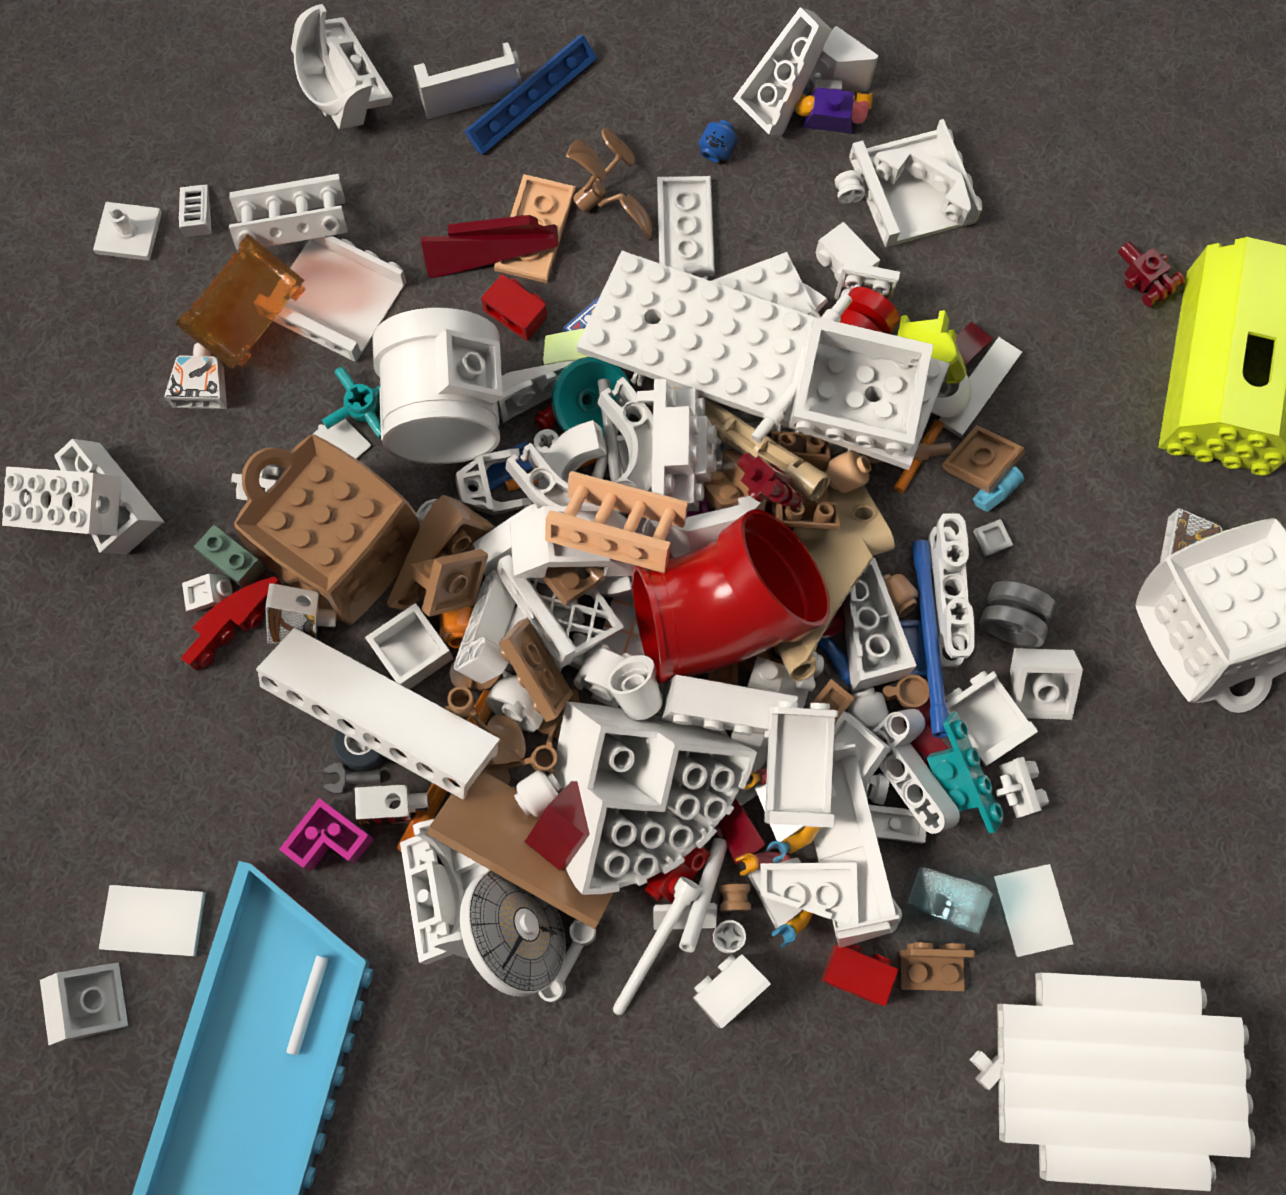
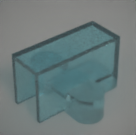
[907,866,993,934]

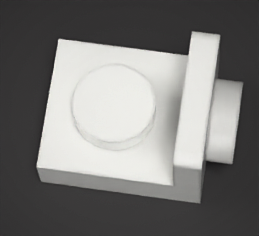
[182,573,232,612]

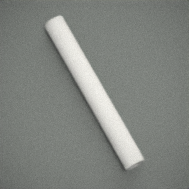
[679,838,728,952]

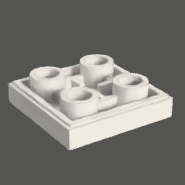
[834,261,900,302]

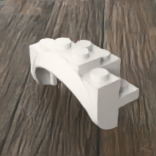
[291,4,393,129]
[637,379,717,511]
[400,819,489,965]

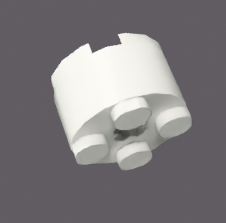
[574,643,632,708]

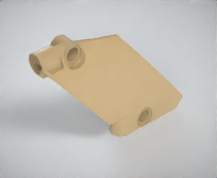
[774,485,895,681]

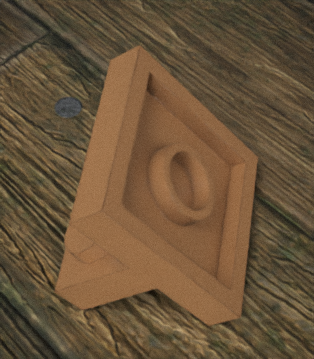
[703,449,750,510]
[408,549,488,617]

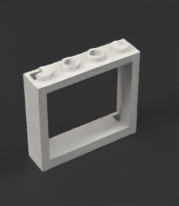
[789,317,933,455]

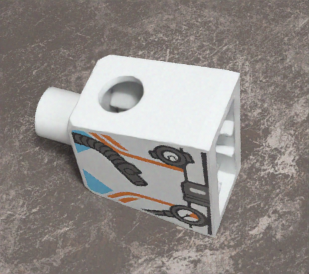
[165,343,227,409]

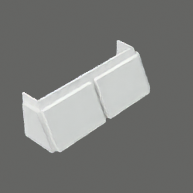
[814,742,899,948]

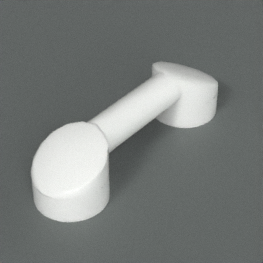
[538,920,596,1002]

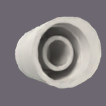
[607,655,663,720]

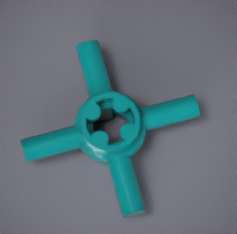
[322,366,381,439]

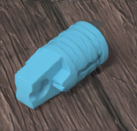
[973,466,1024,512]

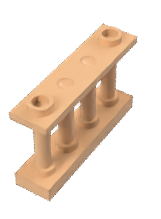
[545,471,688,573]

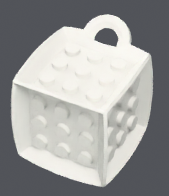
[1135,518,1286,713]

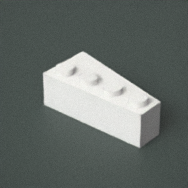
[733,7,832,136]
[54,439,164,554]

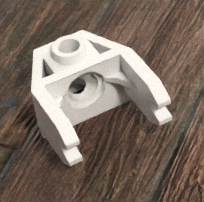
[455,448,531,515]

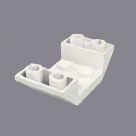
[510,506,634,578]

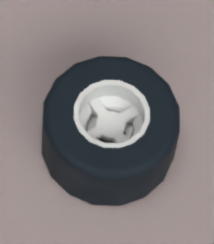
[333,720,387,771]

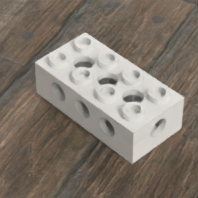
[2,467,121,536]

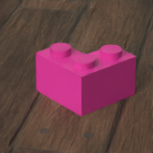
[279,798,374,872]

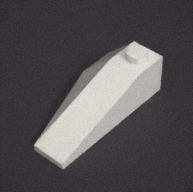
[498,359,577,423]

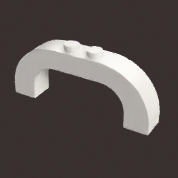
[539,421,633,598]

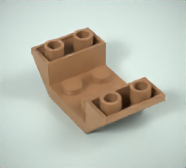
[769,431,840,530]

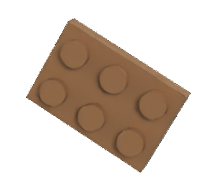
[499,617,573,722]

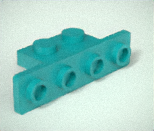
[927,711,1003,834]

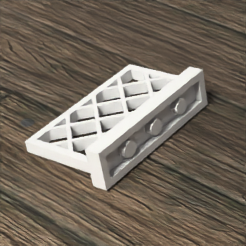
[496,554,624,668]

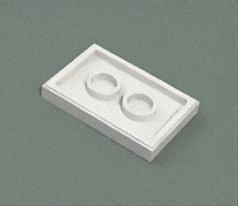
[99,885,206,956]

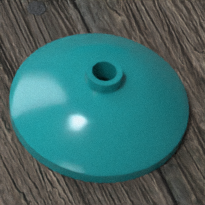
[552,357,630,437]

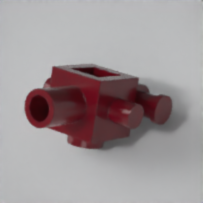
[1117,241,1185,307]
[738,453,803,508]

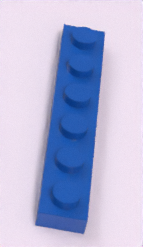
[464,35,597,154]

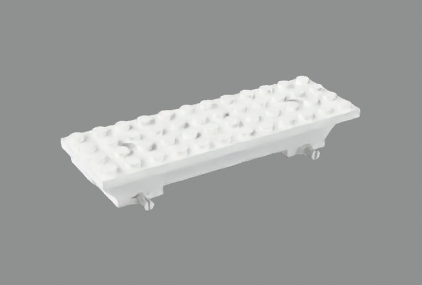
[577,251,950,470]

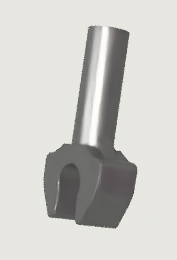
[323,762,381,794]

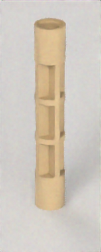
[673,386,830,501]

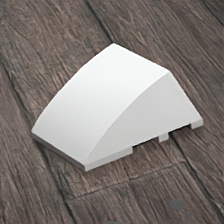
[651,496,767,558]

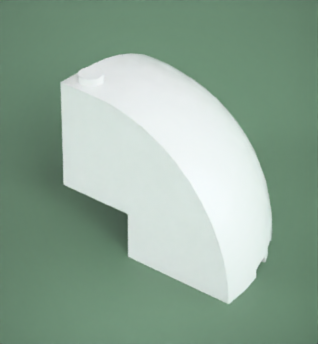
[555,701,757,895]

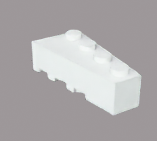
[842,558,916,692]
[659,675,798,739]

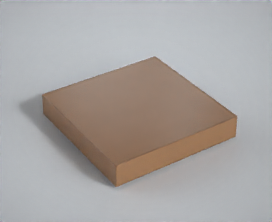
[942,425,1025,494]

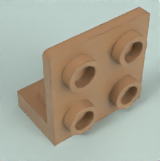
[899,942,975,991]

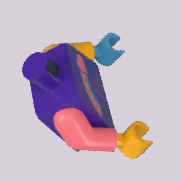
[795,85,873,134]

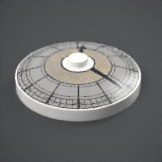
[460,870,566,997]

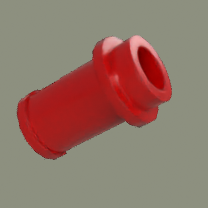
[534,404,557,430]

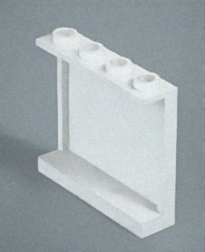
[849,119,982,248]

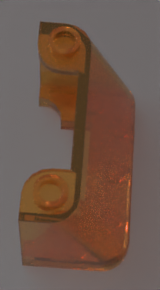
[175,234,306,369]

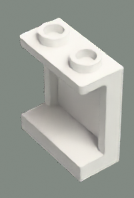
[945,671,1038,766]

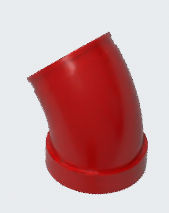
[632,509,830,684]

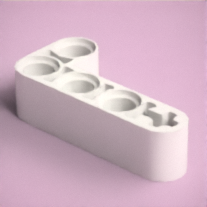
[454,570,516,684]
[871,709,960,834]

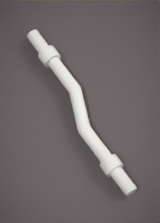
[751,294,853,443]

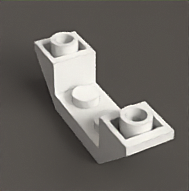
[873,146,971,226]

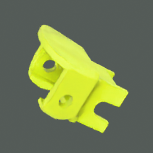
[897,310,967,384]

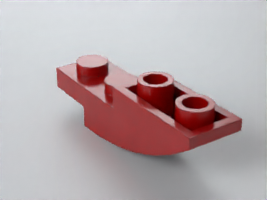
[181,577,283,671]

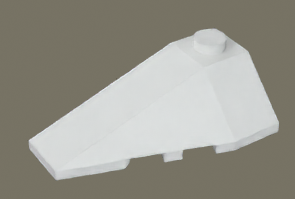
[730,656,808,785]

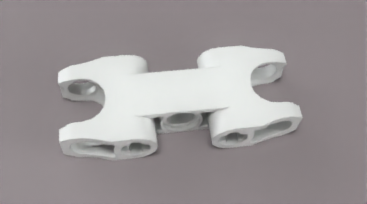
[928,514,974,667]

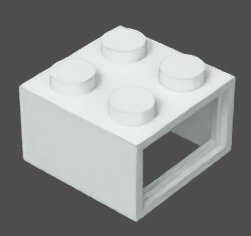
[365,603,453,689]

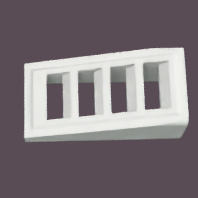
[179,184,212,237]

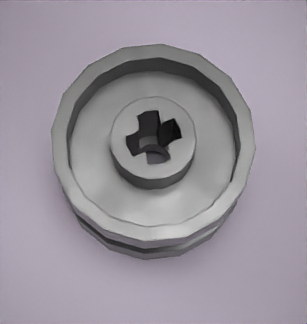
[979,581,1056,648]

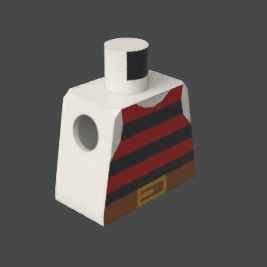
[355,785,429,827]

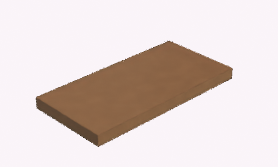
[426,771,614,929]

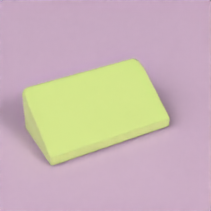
[543,328,591,365]

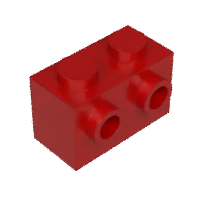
[481,274,547,341]
[821,944,898,1006]

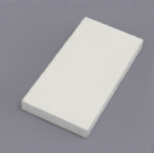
[657,176,715,276]

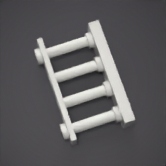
[229,174,348,252]

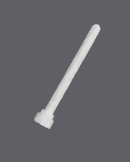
[613,876,702,1015]

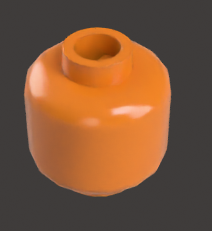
[439,607,473,648]

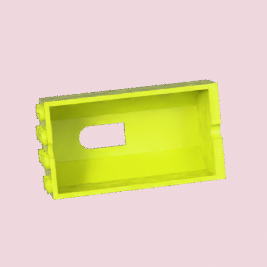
[1158,237,1286,476]

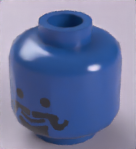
[698,120,738,163]

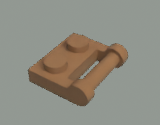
[542,566,608,606]

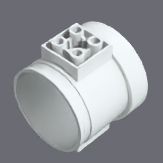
[373,308,503,464]

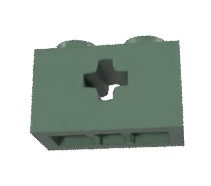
[194,525,266,588]

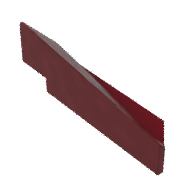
[421,215,558,278]
[714,797,765,865]

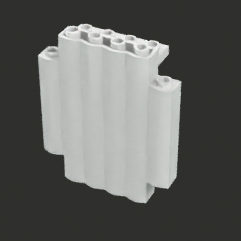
[997,973,1255,1191]

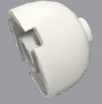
[486,675,544,732]

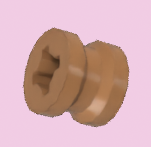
[719,884,751,912]

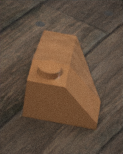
[387,495,495,610]

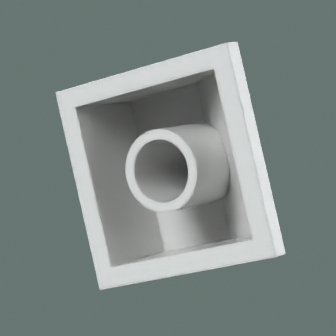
[810,26,878,92]
[1010,648,1083,720]
[693,954,770,1029]
[40,962,128,1045]

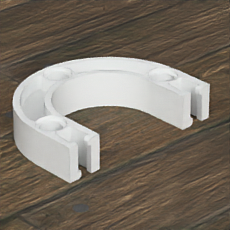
[505,377,653,516]

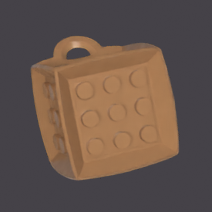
[234,434,420,625]

